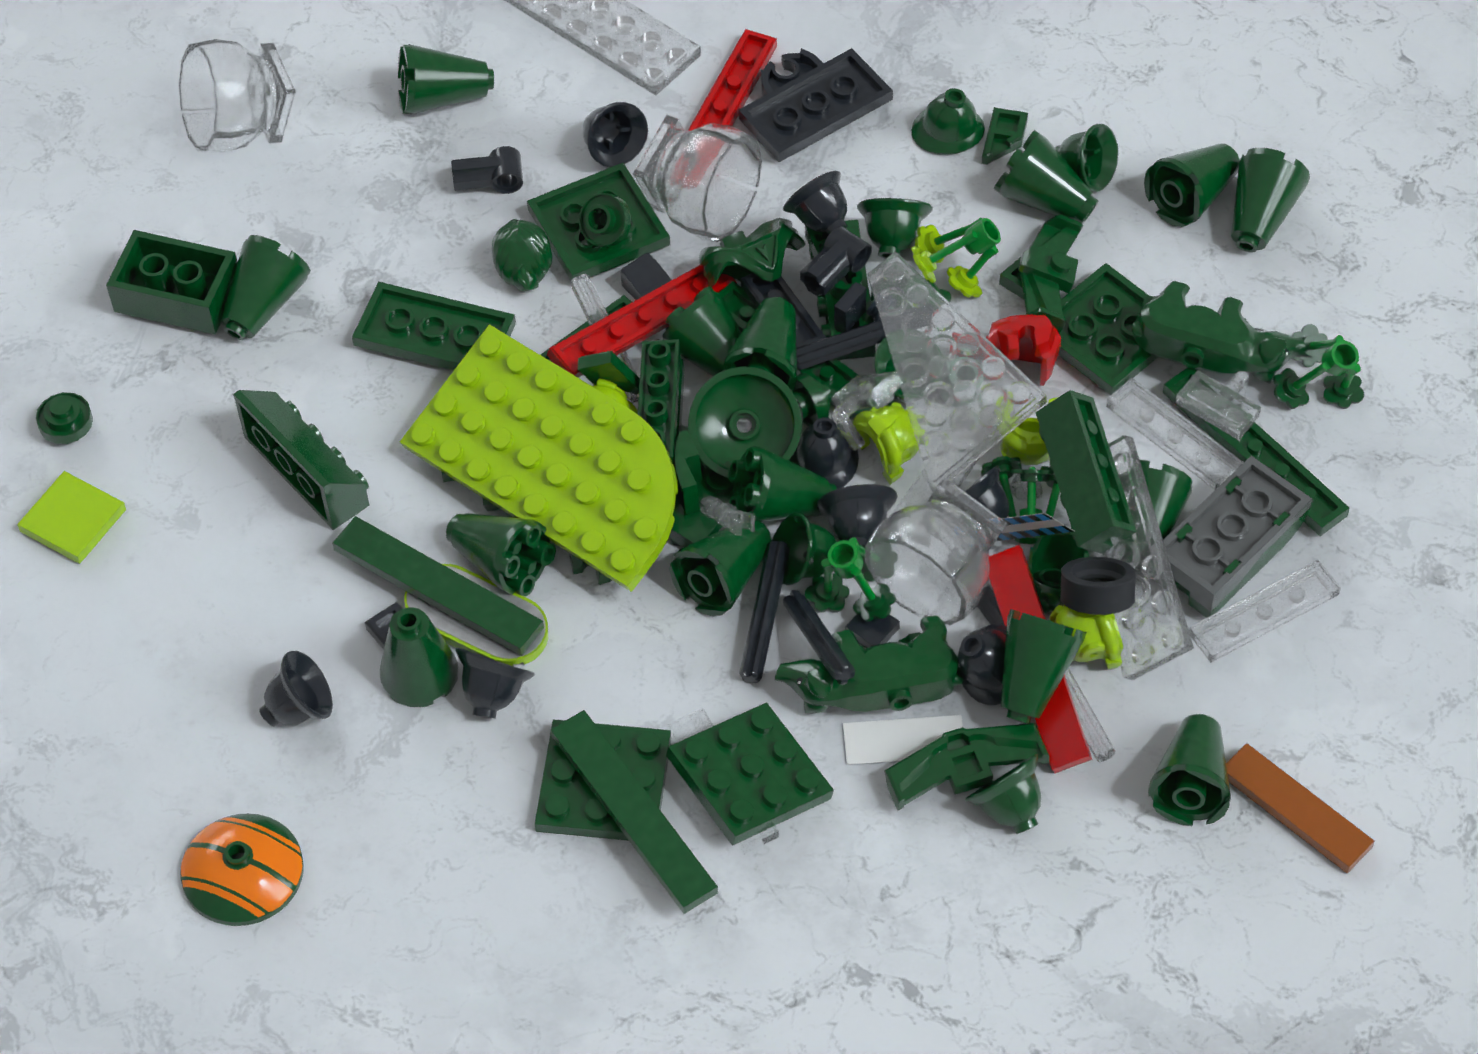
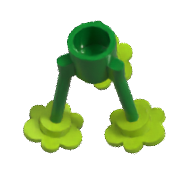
[911,218,1001,298]

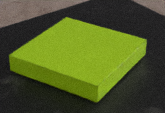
[17,471,126,564]

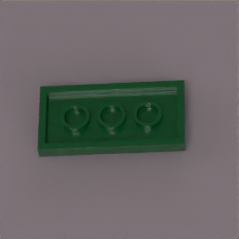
[352,281,516,371]

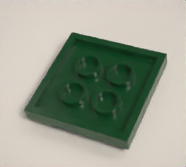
[527,163,670,284]
[1058,263,1158,396]
[666,702,834,846]
[534,719,672,841]

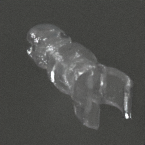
[700,496,755,536]

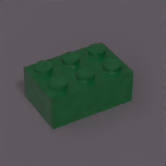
[106,230,238,335]

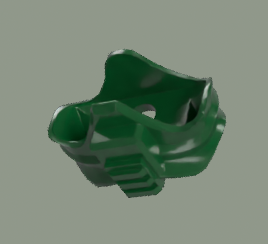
[699,218,806,287]

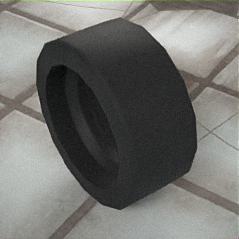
[1060,557,1136,615]

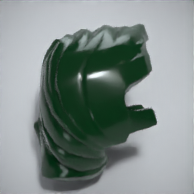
[492,219,552,291]
[1026,532,1090,613]

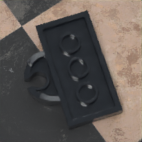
[738,48,893,162]

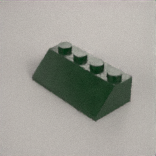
[233,390,370,530]

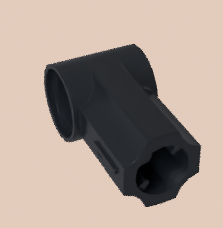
[451,146,523,194]
[800,226,872,296]

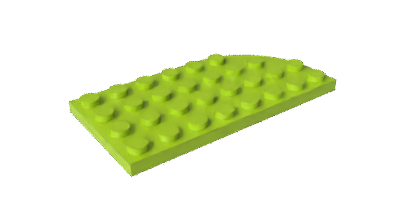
[399,324,678,592]

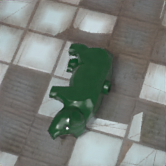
[1132,281,1306,384]
[775,616,964,714]

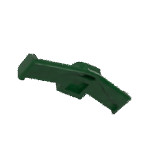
[1018,215,1083,333]
[884,723,1050,811]

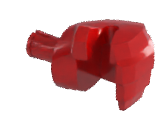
[950,315,1061,386]

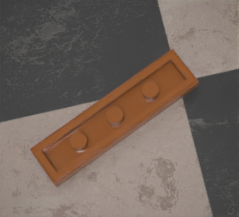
[1226,743,1375,874]

